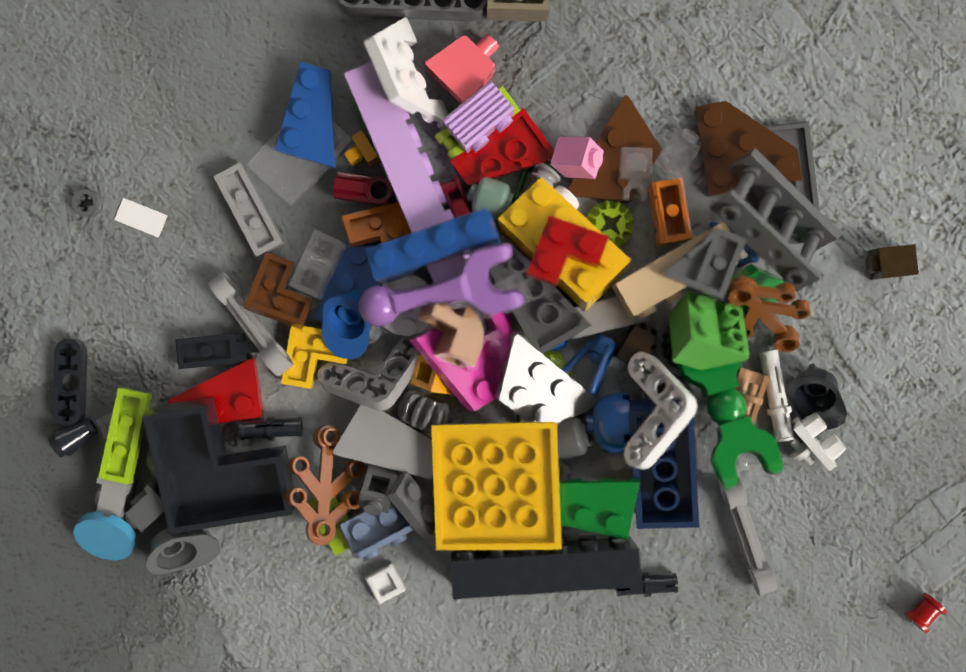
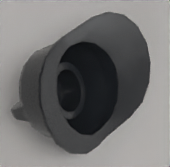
[788,363,847,430]

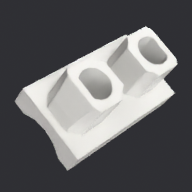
[789,412,846,471]

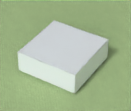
[365,562,406,604]

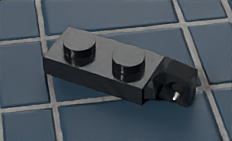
[175,333,260,369]

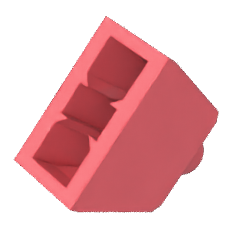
[425,34,499,105]

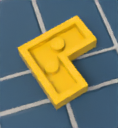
[281,326,348,389]

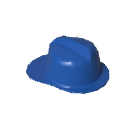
[322,290,370,359]

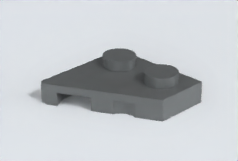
[663,228,747,300]

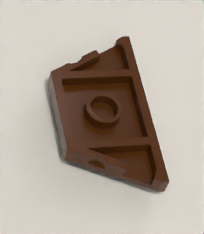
[568,95,662,202]

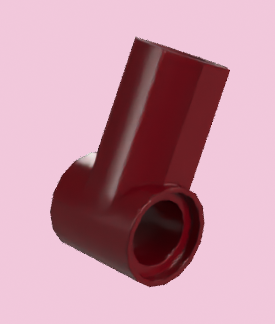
[333,172,396,207]

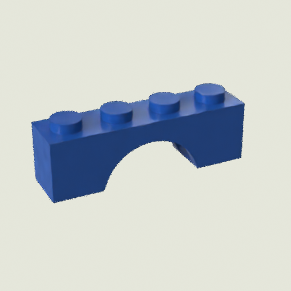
[365,208,501,284]

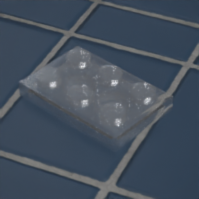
[246,122,354,207]

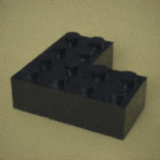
[143,397,297,534]

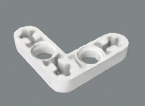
[624,352,697,470]

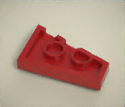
[450,108,554,187]
[168,357,264,423]

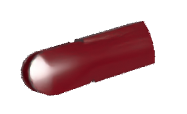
[439,175,472,219]

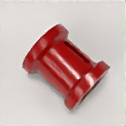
[904,592,947,634]

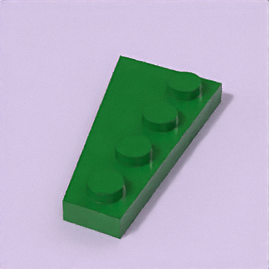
[559,478,640,540]

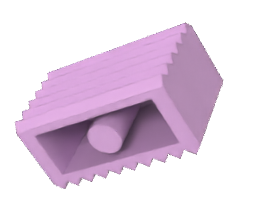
[443,80,514,153]

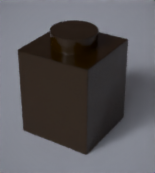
[865,244,919,280]

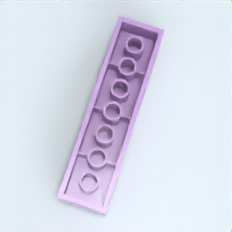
[344,62,470,306]

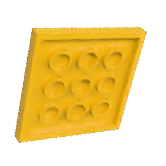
[431,421,562,550]

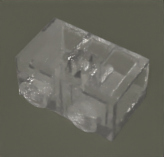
[289,229,347,299]

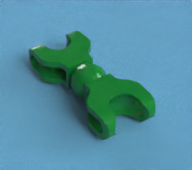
[676,361,784,490]

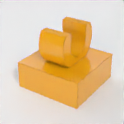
[344,130,381,167]

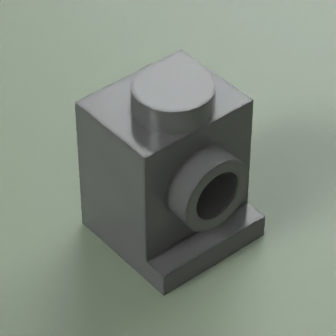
[359,464,399,516]
[125,481,165,532]

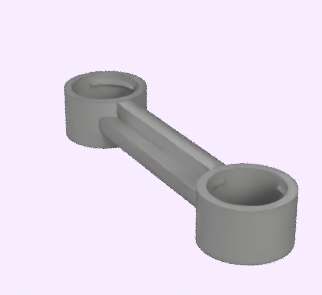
[208,272,294,376]
[718,478,777,596]

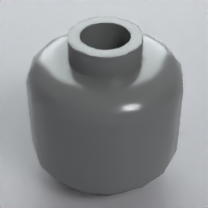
[557,417,592,459]

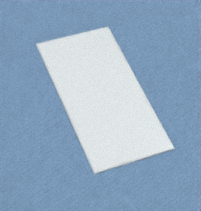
[114,198,168,238]

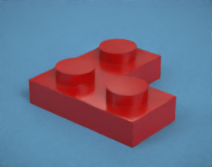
[527,215,609,287]

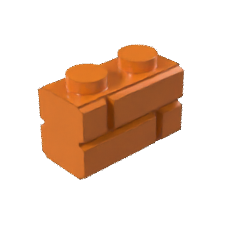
[647,178,693,246]

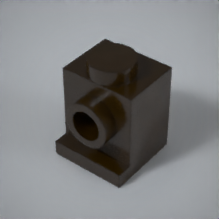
[614,323,657,370]

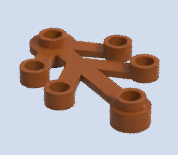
[725,276,810,352]
[285,425,365,545]

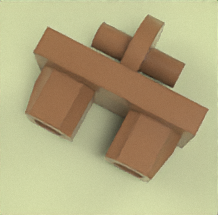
[735,367,770,425]

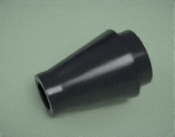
[48,418,99,458]

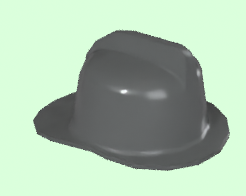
[145,528,220,575]

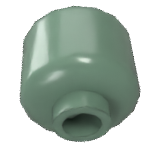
[467,177,514,221]

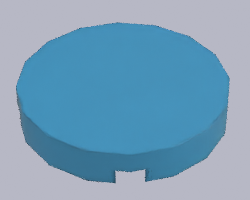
[73,511,136,561]

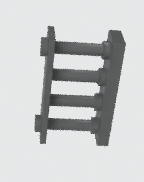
[709,148,840,291]

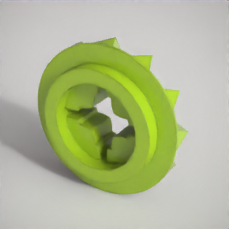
[587,200,634,247]

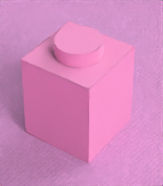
[550,136,604,179]

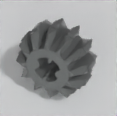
[397,389,451,433]

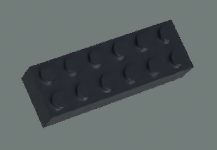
[450,535,642,600]

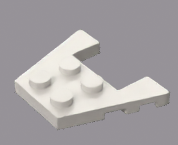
[364,17,449,130]

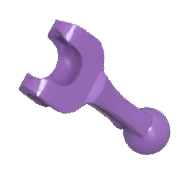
[359,243,524,326]

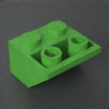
[669,291,749,370]

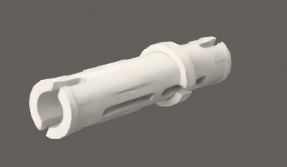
[758,350,795,442]

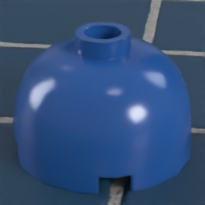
[587,392,631,453]

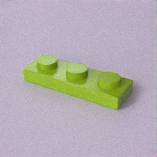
[98,387,152,485]

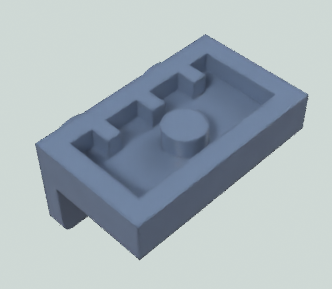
[338,502,413,561]

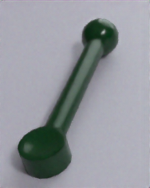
[511,167,533,205]

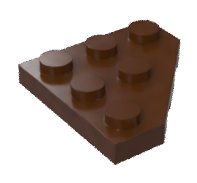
[696,101,802,197]

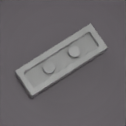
[213,162,285,258]

